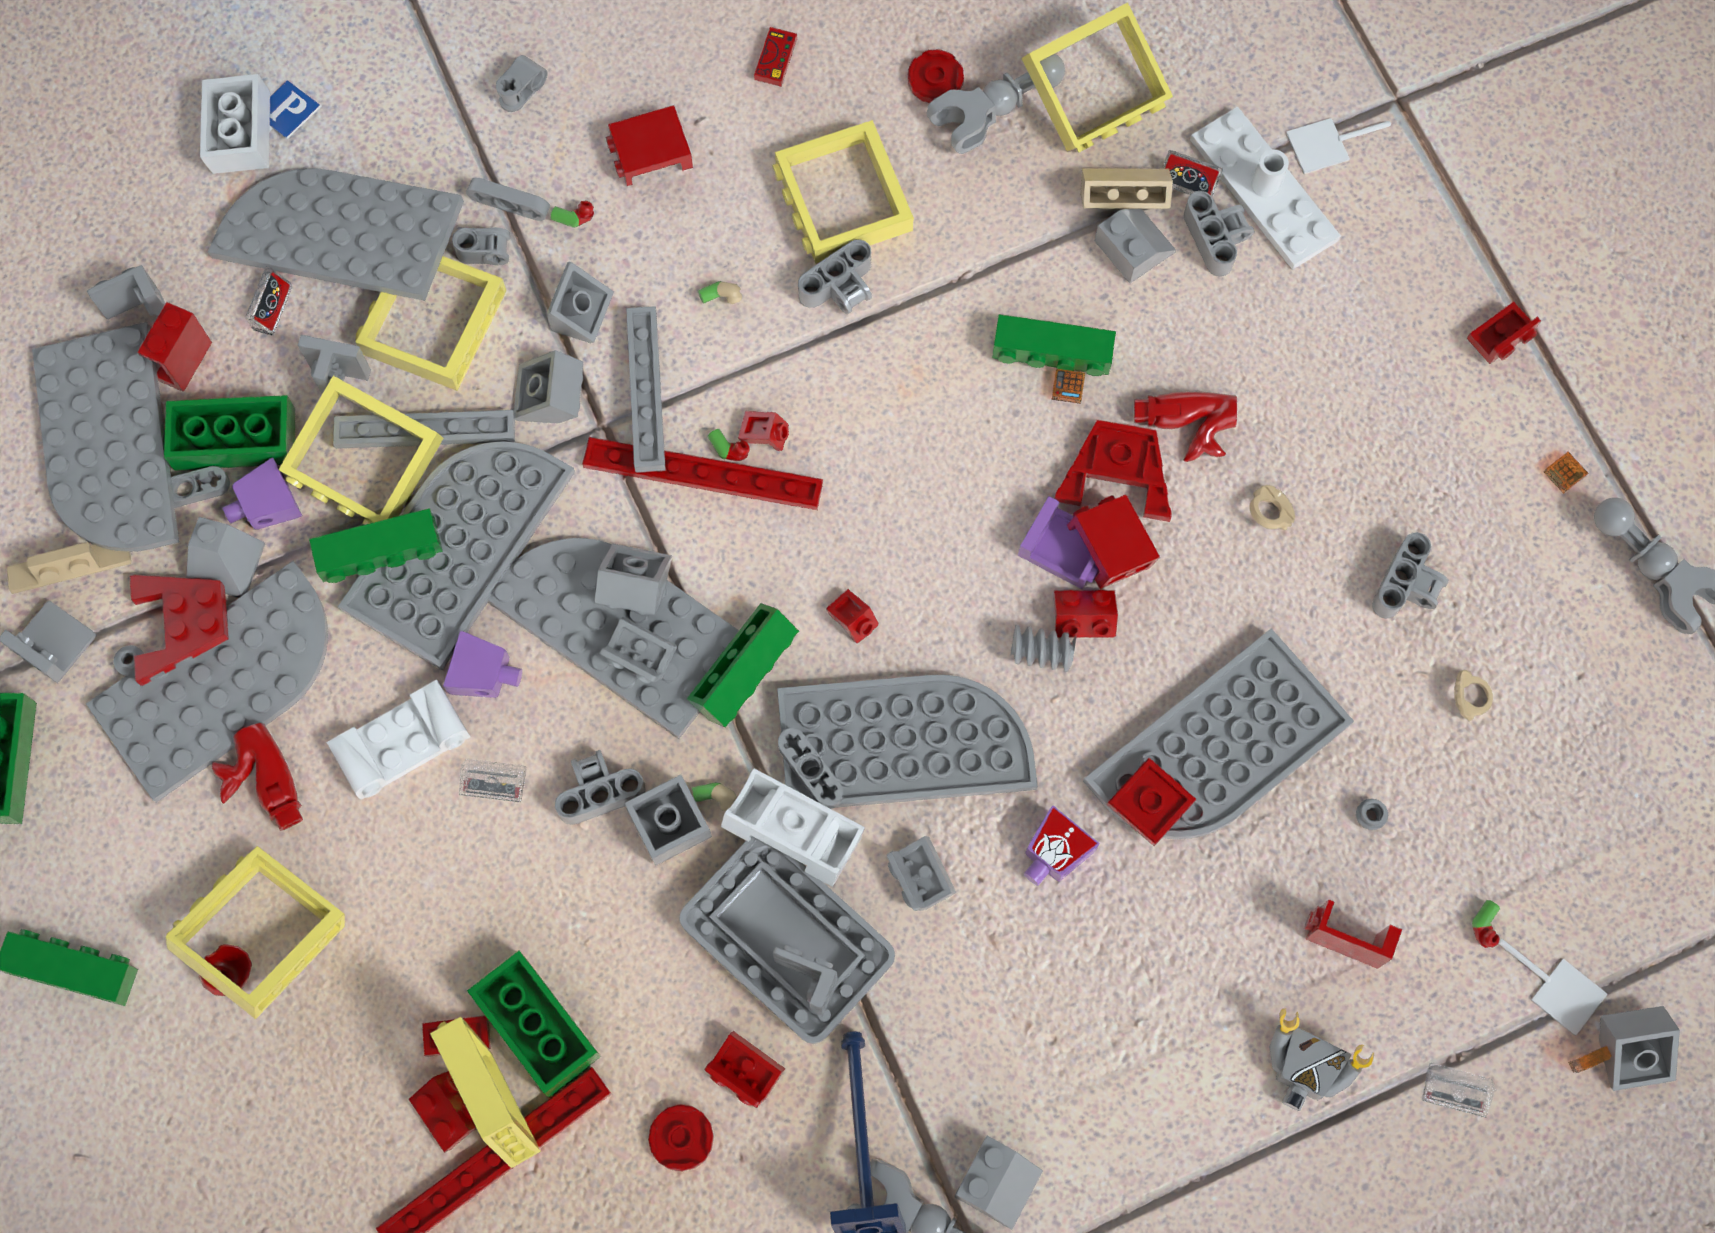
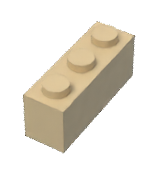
[1080,168,1173,209]

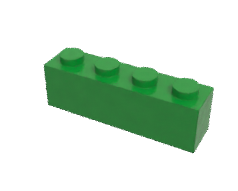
[992,314,1116,376]
[309,508,443,583]
[687,603,799,728]
[0,929,138,1006]

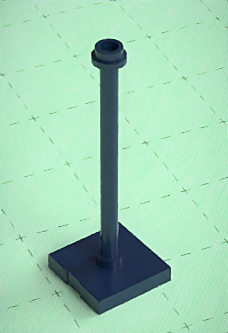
[830,1031,906,1233]

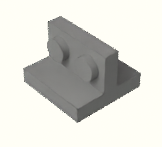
[298,335,371,403]

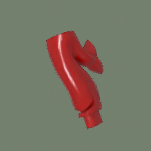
[1134,392,1237,462]
[212,723,303,831]

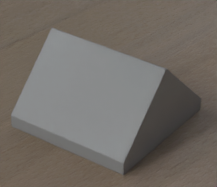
[547,262,614,343]

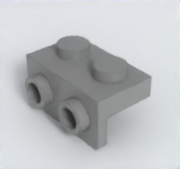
[600,617,678,683]
[887,836,956,911]

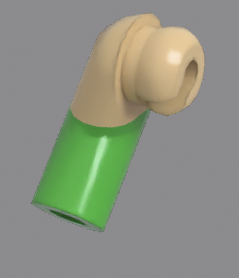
[698,281,742,304]
[692,782,737,812]

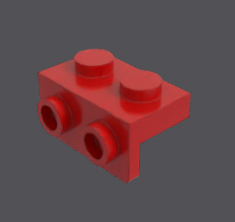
[1467,301,1541,364]
[1053,590,1118,638]
[704,1031,786,1108]
[409,1071,477,1153]

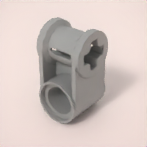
[496,55,548,112]
[452,227,510,265]

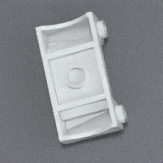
[326,680,470,800]
[721,768,865,887]

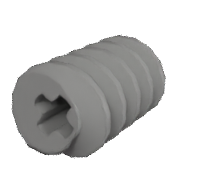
[1010,625,1076,672]

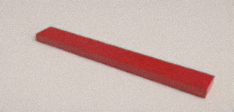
[582,437,823,511]
[375,1067,612,1233]

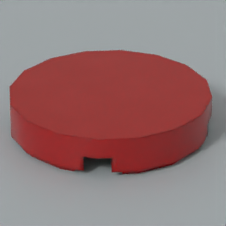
[908,49,964,103]
[648,1104,714,1172]

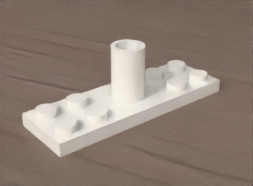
[1190,107,1341,270]

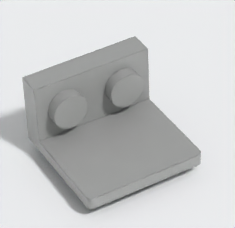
[87,265,165,319]
[0,601,96,683]
[773,945,838,1017]

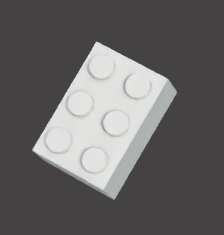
[200,74,270,174]

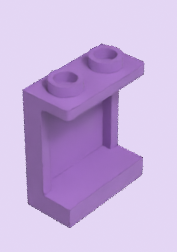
[1018,496,1099,589]

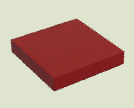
[1106,758,1196,846]

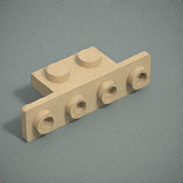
[7,542,132,594]

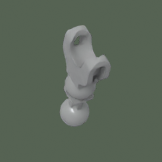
[927,54,1065,154]
[1594,498,1715,634]
[846,1159,965,1233]

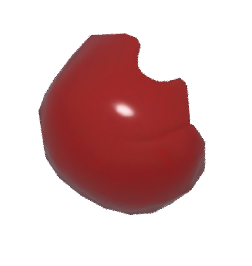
[199,944,252,996]

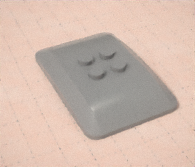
[680,836,895,1044]

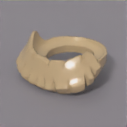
[1249,485,1295,531]
[1454,670,1493,722]

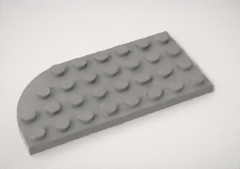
[208,168,464,301]
[32,322,179,552]
[338,442,575,670]
[488,538,739,739]
[86,561,328,803]
[1083,628,1354,839]
[777,675,1038,808]

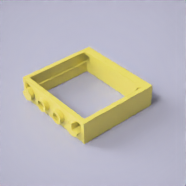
[1021,2,1173,153]
[772,120,914,264]
[355,256,506,391]
[279,376,444,525]
[165,846,345,1019]
[430,1017,541,1168]

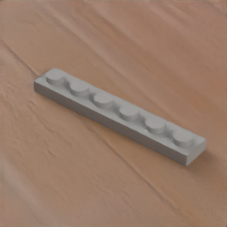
[626,306,665,472]
[333,410,515,449]

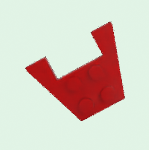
[1054,420,1172,522]
[130,575,229,686]

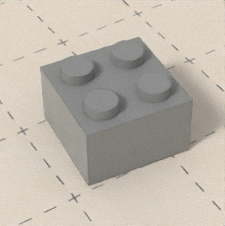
[624,775,712,866]

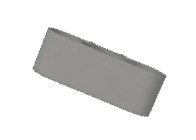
[1183,191,1255,277]
[798,240,872,314]
[1372,532,1449,619]
[555,750,646,825]

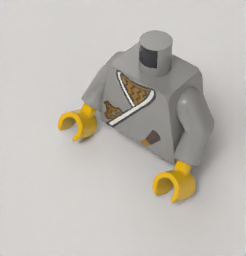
[1269,1008,1374,1111]

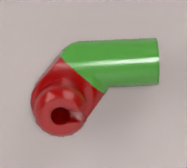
[551,201,594,228]
[708,429,750,461]
[1472,900,1500,948]

